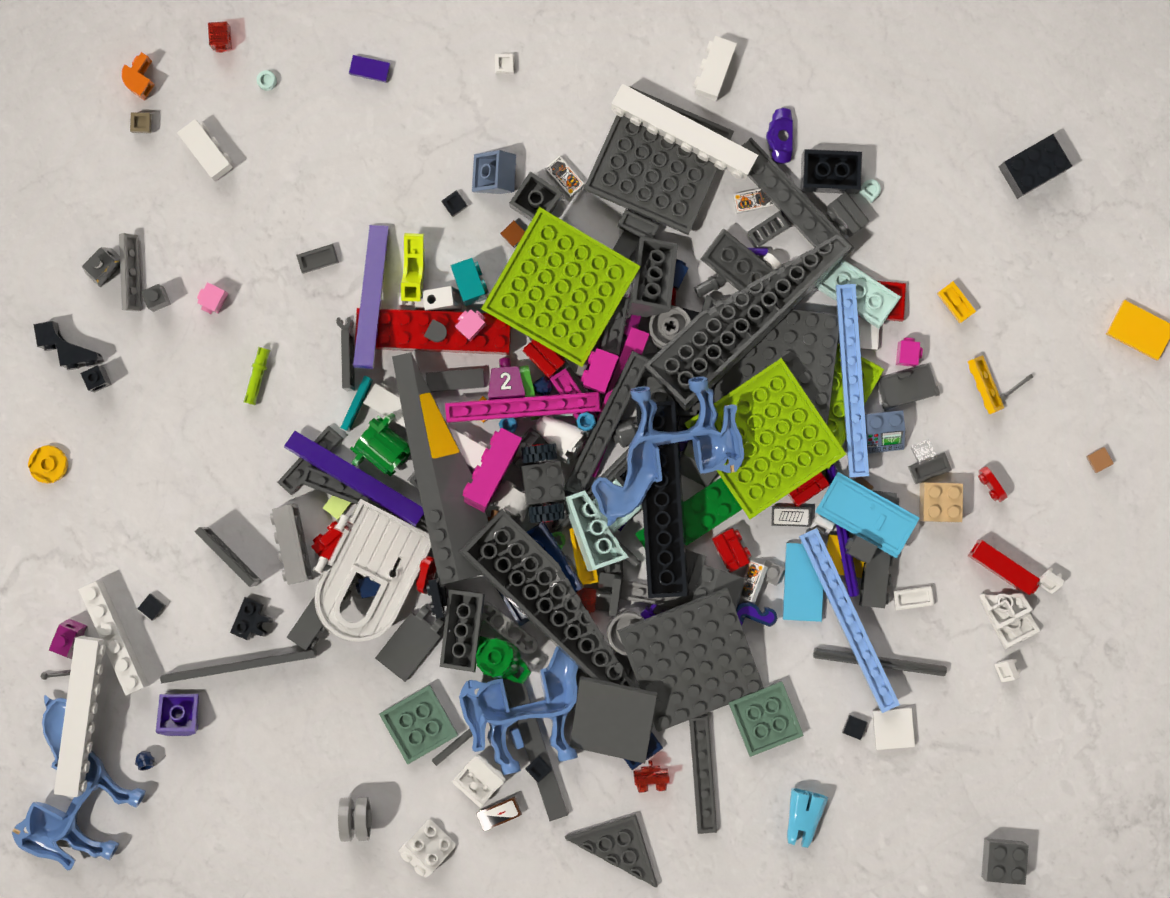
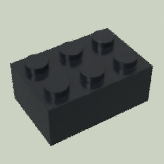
[998,134,1073,199]
[800,149,862,194]

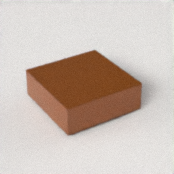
[500,220,525,248]

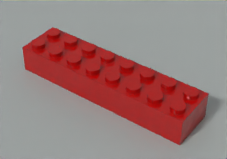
[355,308,511,355]

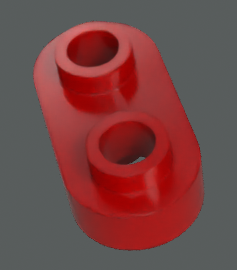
[978,466,1008,502]
[416,556,437,594]

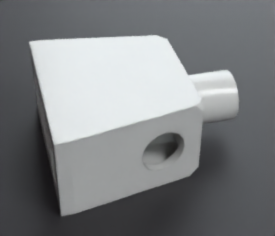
[414,286,462,311]

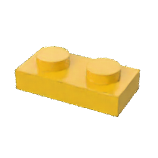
[937,281,976,324]

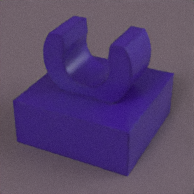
[640,603,664,619]

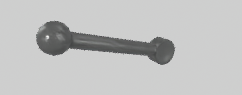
[1000,374,1033,401]
[40,671,71,680]

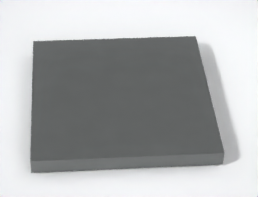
[570,676,657,764]

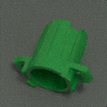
[350,413,411,477]
[476,636,532,684]

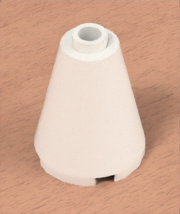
[536,415,590,464]

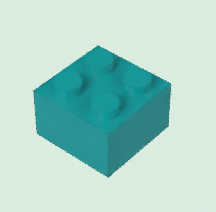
[450,258,489,306]

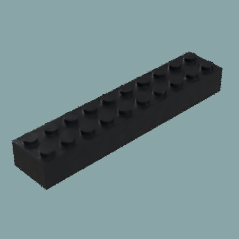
[636,401,689,598]

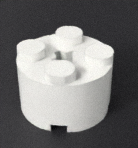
[489,480,532,522]

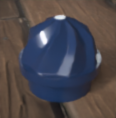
[533,376,552,395]
[135,751,155,771]

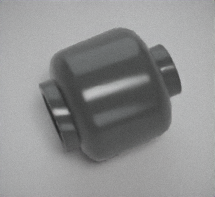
[612,420,638,448]

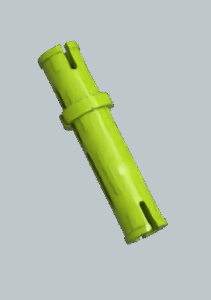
[243,347,271,405]

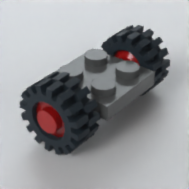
[521,443,565,523]

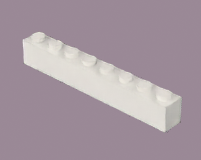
[611,84,758,180]
[364,383,490,468]
[54,636,106,797]

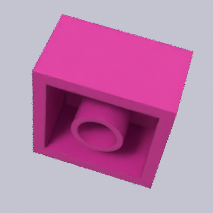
[581,348,619,395]

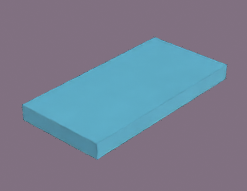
[782,543,823,622]

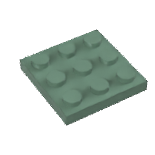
[728,681,804,757]
[379,685,458,765]

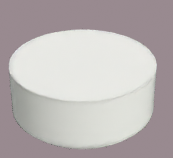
[763,253,782,270]

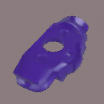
[766,108,793,164]

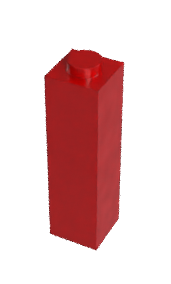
[968,540,1040,595]

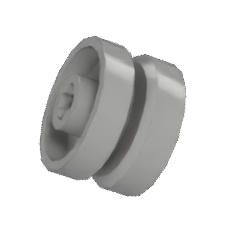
[648,305,691,349]
[607,611,644,655]
[338,797,372,842]

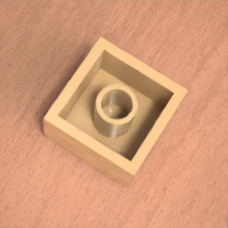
[919,482,963,522]

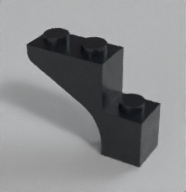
[33,321,103,370]

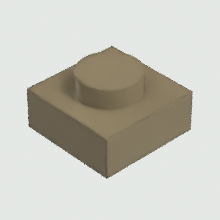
[130,112,152,133]

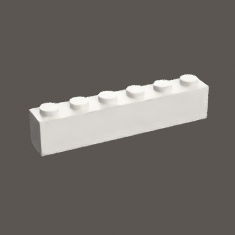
[78,581,149,695]

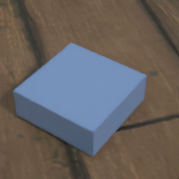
[509,728,524,749]

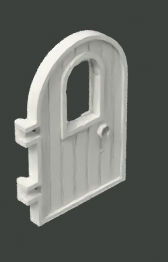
[313,499,431,642]

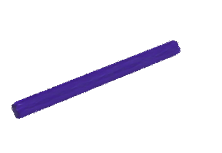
[825,465,859,597]

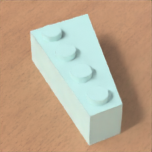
[563,491,629,571]

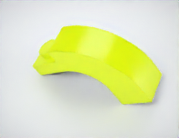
[401,233,425,302]

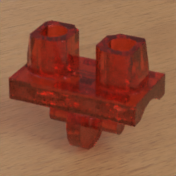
[633,760,670,793]

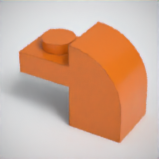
[122,52,155,101]

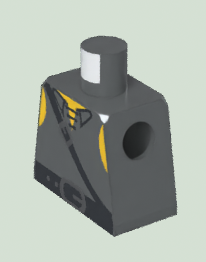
[82,247,120,288]

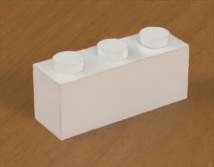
[693,36,737,101]
[177,119,233,182]

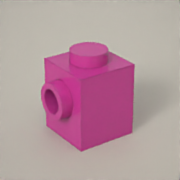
[896,338,923,367]

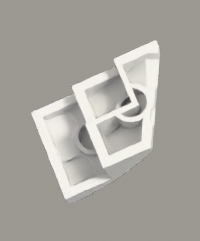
[979,594,1040,650]

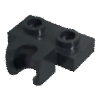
[426,578,448,619]
[230,597,273,640]

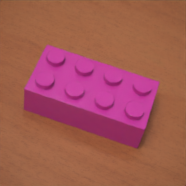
[462,428,522,513]

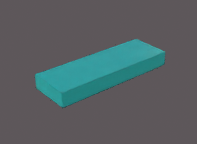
[340,375,373,432]

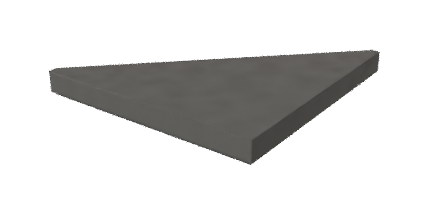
[565,814,658,888]

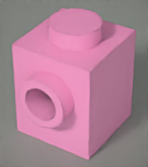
[197,282,229,314]
[455,310,486,342]

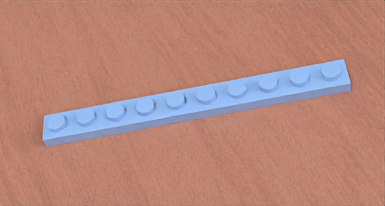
[836,284,869,477]
[799,528,900,713]

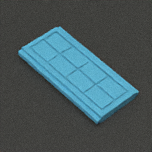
[815,472,920,558]

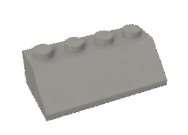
[270,504,313,585]

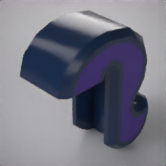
[736,602,778,627]

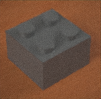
[509,171,563,221]
[981,838,1029,885]

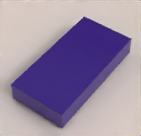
[349,55,390,83]

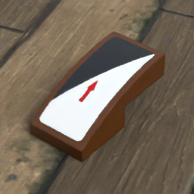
[477,796,522,831]

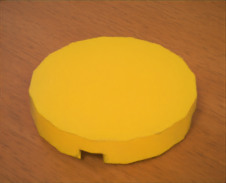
[28,445,68,484]

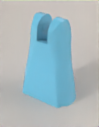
[787,788,828,848]

